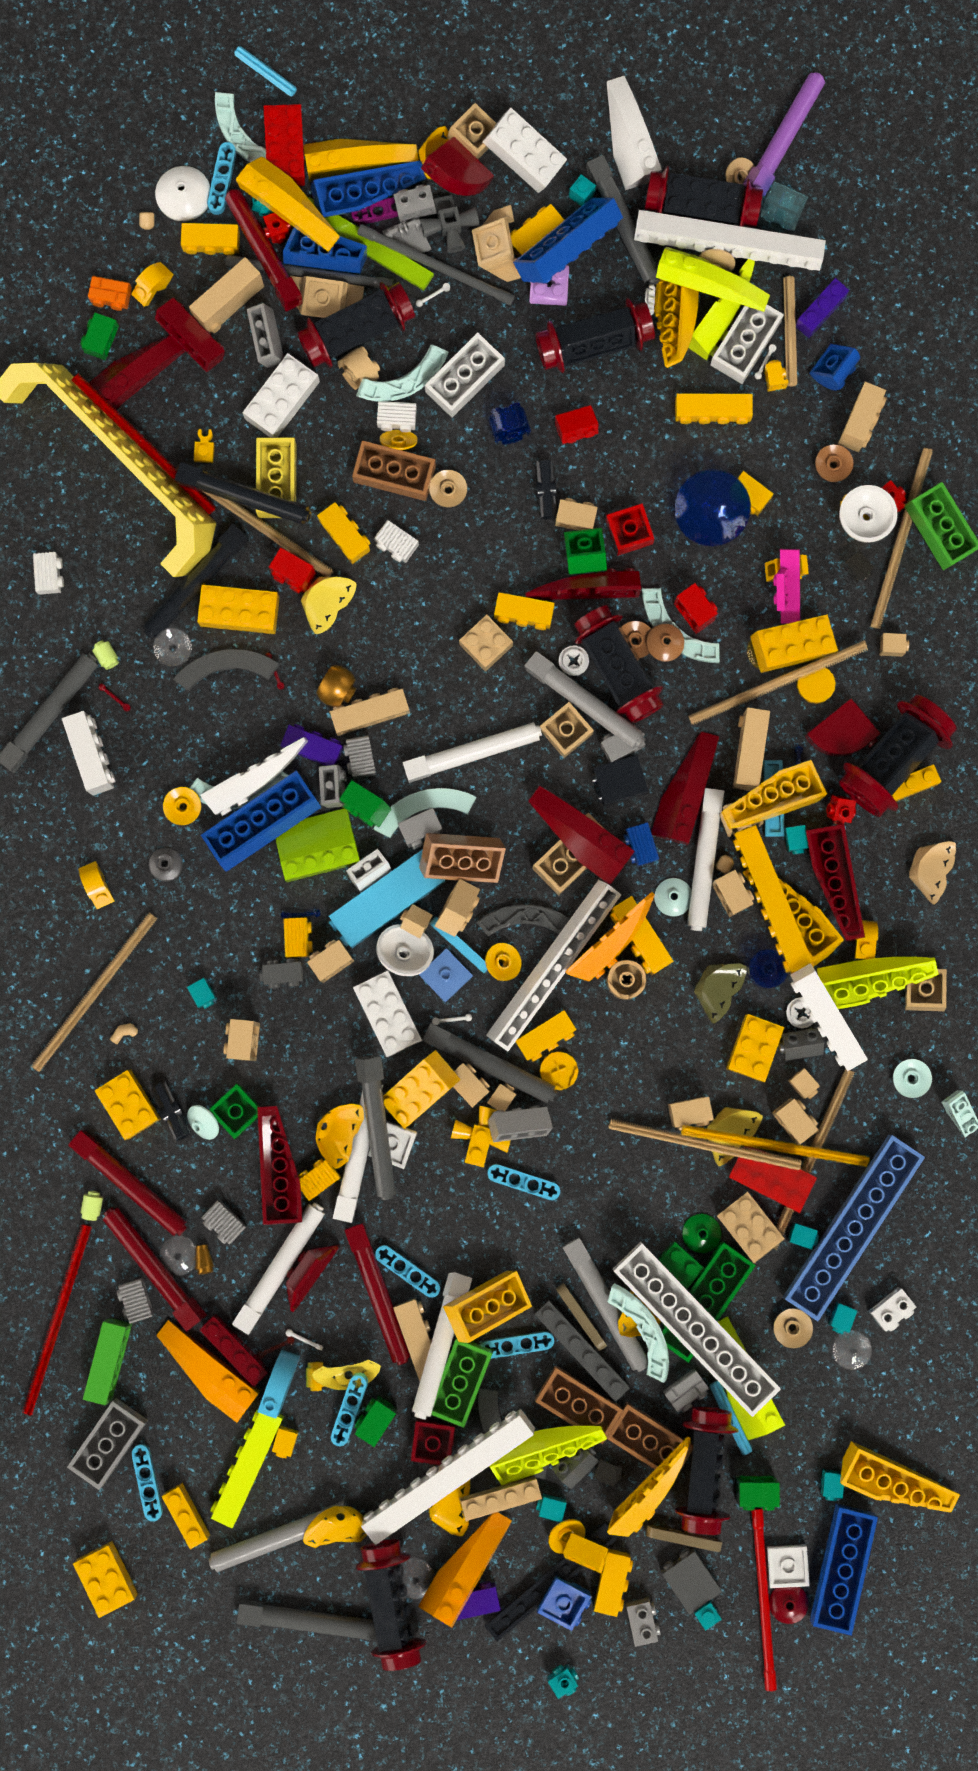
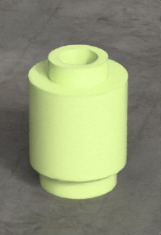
[92,640,119,670]
[80,1191,103,1221]

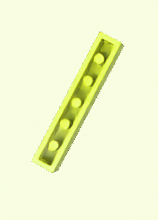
[210,1410,284,1528]

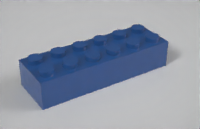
[513,198,623,284]
[201,771,321,872]
[810,1503,878,1636]

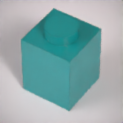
[569,175,596,206]
[784,825,809,855]
[187,978,217,1009]
[787,1222,819,1249]
[828,1302,857,1334]
[820,1469,844,1501]
[536,1493,567,1522]
[694,1600,722,1631]

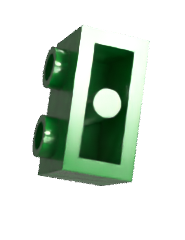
[81,313,119,361]

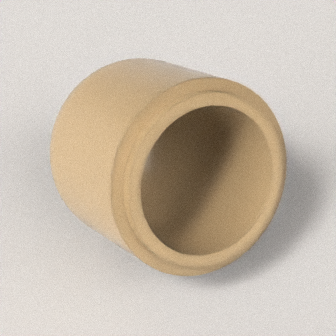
[139,212,154,230]
[715,855,734,874]

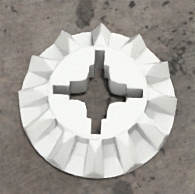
[645,284,655,316]
[559,646,589,676]
[786,997,814,1028]

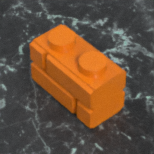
[88,276,132,311]

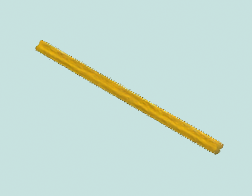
[681,1125,870,1167]

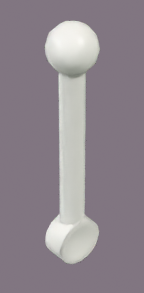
[416,283,450,307]
[754,344,776,379]
[432,1014,472,1025]
[285,1329,323,1350]

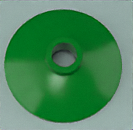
[682,1214,721,1253]

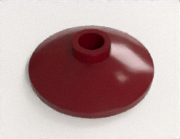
[769,1587,809,1624]

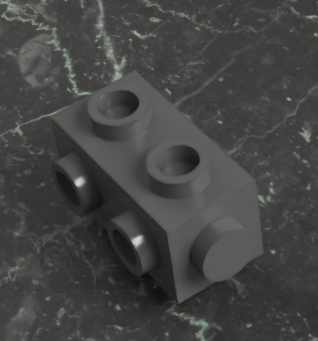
[259,959,304,988]
[778,1028,824,1061]
[552,1447,599,1489]

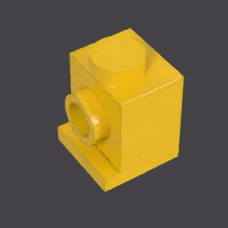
[764,360,788,391]

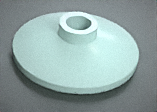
[654,878,691,916]
[893,1059,932,1098]
[187,1105,219,1140]

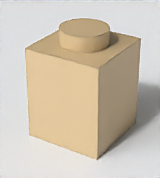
[880,633,909,657]
[400,904,433,938]
[788,1068,820,1099]
[487,1083,516,1112]

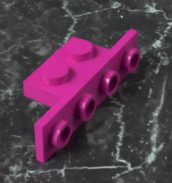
[774,549,800,624]

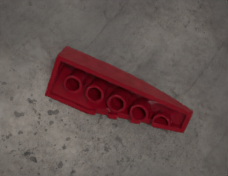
[88,335,185,410]
[525,568,641,600]
[651,731,719,846]
[528,786,635,885]
[806,824,865,941]
[257,1106,302,1225]

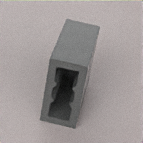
[661,1548,722,1615]

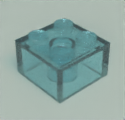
[760,181,808,231]

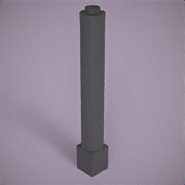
[586,155,660,285]
[0,653,98,773]
[422,1023,557,1103]
[355,1055,396,1200]
[237,1599,377,1641]

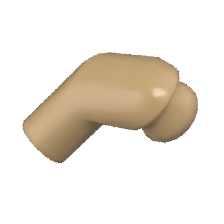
[110,1023,138,1044]

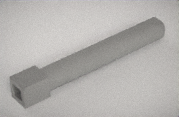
[524,651,645,749]
[562,1237,648,1372]
[208,1500,346,1572]

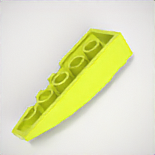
[656,247,770,312]
[688,259,755,360]
[817,957,939,1009]
[717,1316,785,1440]
[489,1426,607,1485]

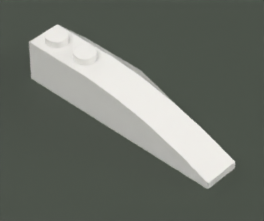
[607,76,662,190]
[201,737,308,816]

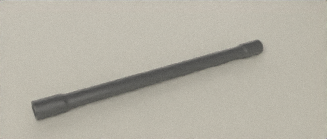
[357,224,515,306]
[226,255,394,289]

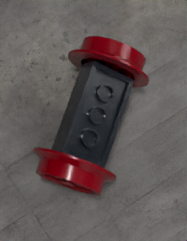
[839,695,957,817]

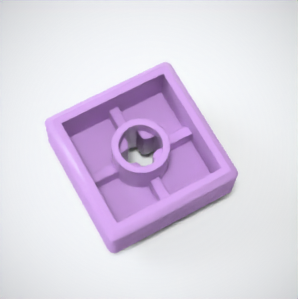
[530,265,569,306]

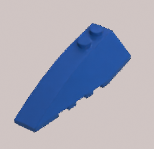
[310,160,426,217]

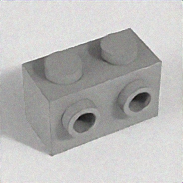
[393,185,436,222]
[319,765,347,808]
[625,1598,661,1647]

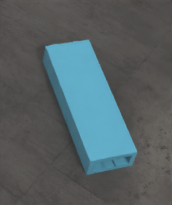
[329,849,445,948]

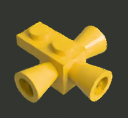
[451,1105,511,1167]

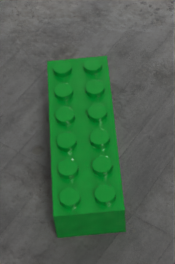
[661,1241,756,1363]

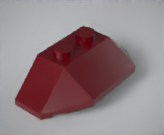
[286,1244,340,1313]

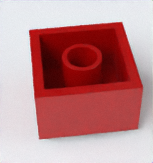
[605,503,654,556]
[269,547,317,594]
[674,583,718,634]

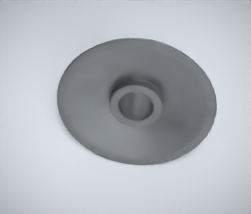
[149,847,183,881]

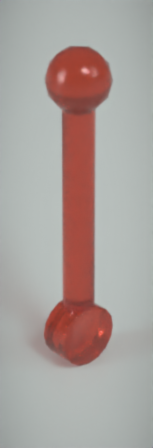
[257,1336,295,1359]

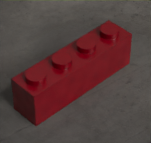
[155,298,225,372]
[200,1314,270,1387]

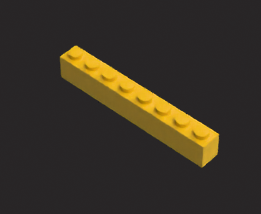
[733,825,814,974]

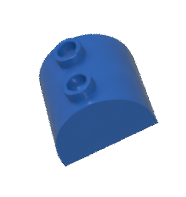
[809,344,860,390]

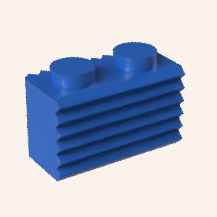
[623,822,659,867]

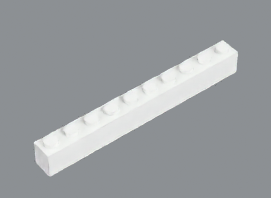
[634,210,826,271]
[486,880,621,1051]
[361,1409,535,1545]

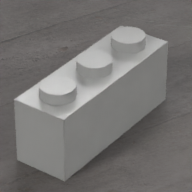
[247,303,284,368]
[488,1106,553,1142]

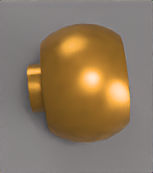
[316,665,357,707]

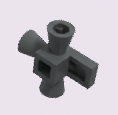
[420,195,479,253]

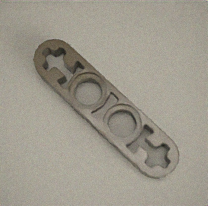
[556,1283,607,1352]
[645,1525,723,1552]

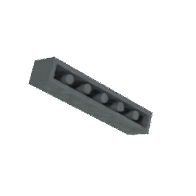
[534,1299,630,1402]

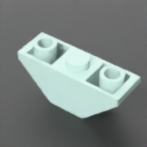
[942,1090,978,1137]

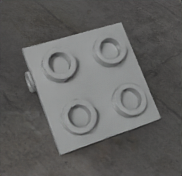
[382,218,432,259]

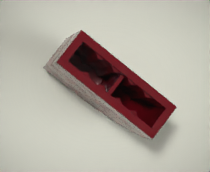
[421,137,494,196]
[805,699,880,757]

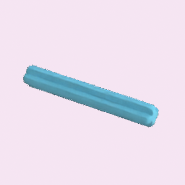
[234,46,297,97]
[710,1381,752,1455]

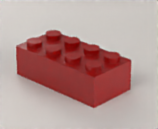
[264,104,305,186]
[729,1145,817,1213]

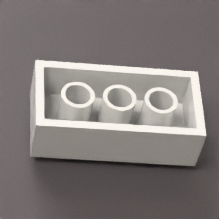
[483,108,567,193]
[710,305,784,384]
[425,333,505,417]
[243,353,320,438]
[62,711,116,795]
[353,971,422,1057]

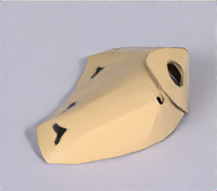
[909,841,956,905]

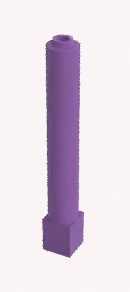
[743,72,825,196]

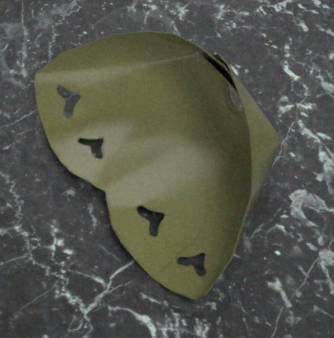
[694,963,747,1024]

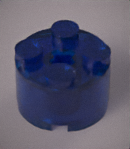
[489,403,531,445]
[747,949,788,989]

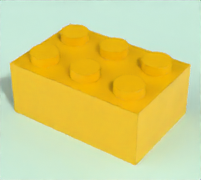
[726,1014,784,1082]
[95,1070,161,1140]
[73,1541,138,1618]

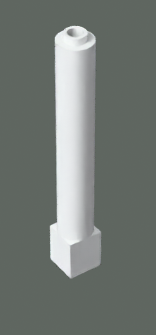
[403,722,542,783]
[687,788,724,931]
[333,1085,383,1223]
[232,1202,325,1335]
[412,1272,472,1420]

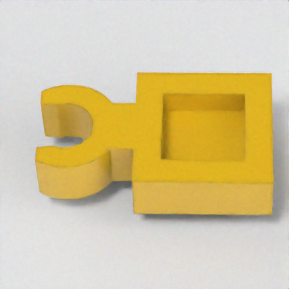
[194,429,215,463]

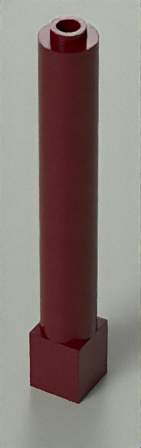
[225,189,303,312]
[68,1130,187,1236]
[102,1207,207,1332]
[344,1222,411,1365]

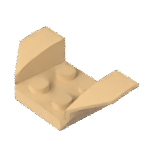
[472,205,521,282]
[290,276,364,318]

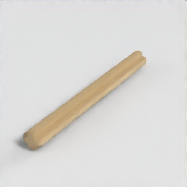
[783,276,797,387]

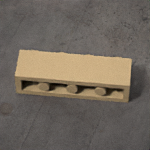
[330,688,410,736]
[393,1298,432,1381]
[459,1476,542,1521]

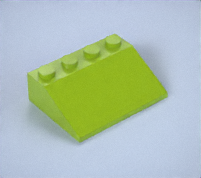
[276,809,361,882]

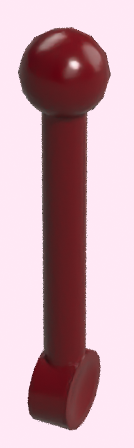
[265,653,285,690]
[98,683,131,712]

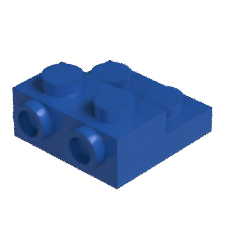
[537,1576,592,1631]

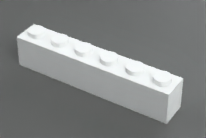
[790,963,868,1071]

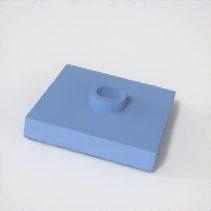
[419,948,473,1003]

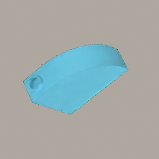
[258,1350,300,1419]

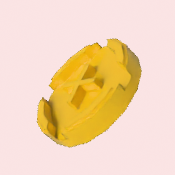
[797,667,836,704]
[540,1052,578,1090]

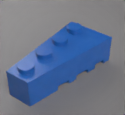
[283,227,367,274]

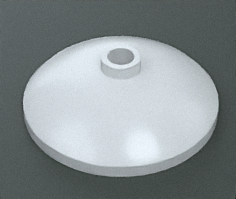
[155,166,211,221]
[839,485,897,542]
[376,924,434,976]

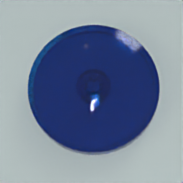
[674,469,751,546]

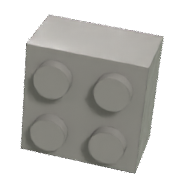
[398,808,443,850]

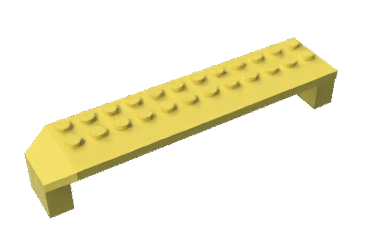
[0,363,216,577]

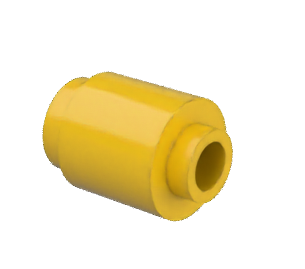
[306,1362,325,1391]

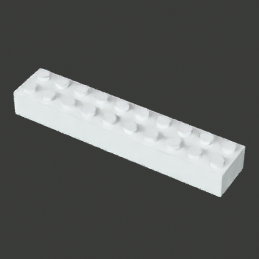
[613,1242,781,1417]

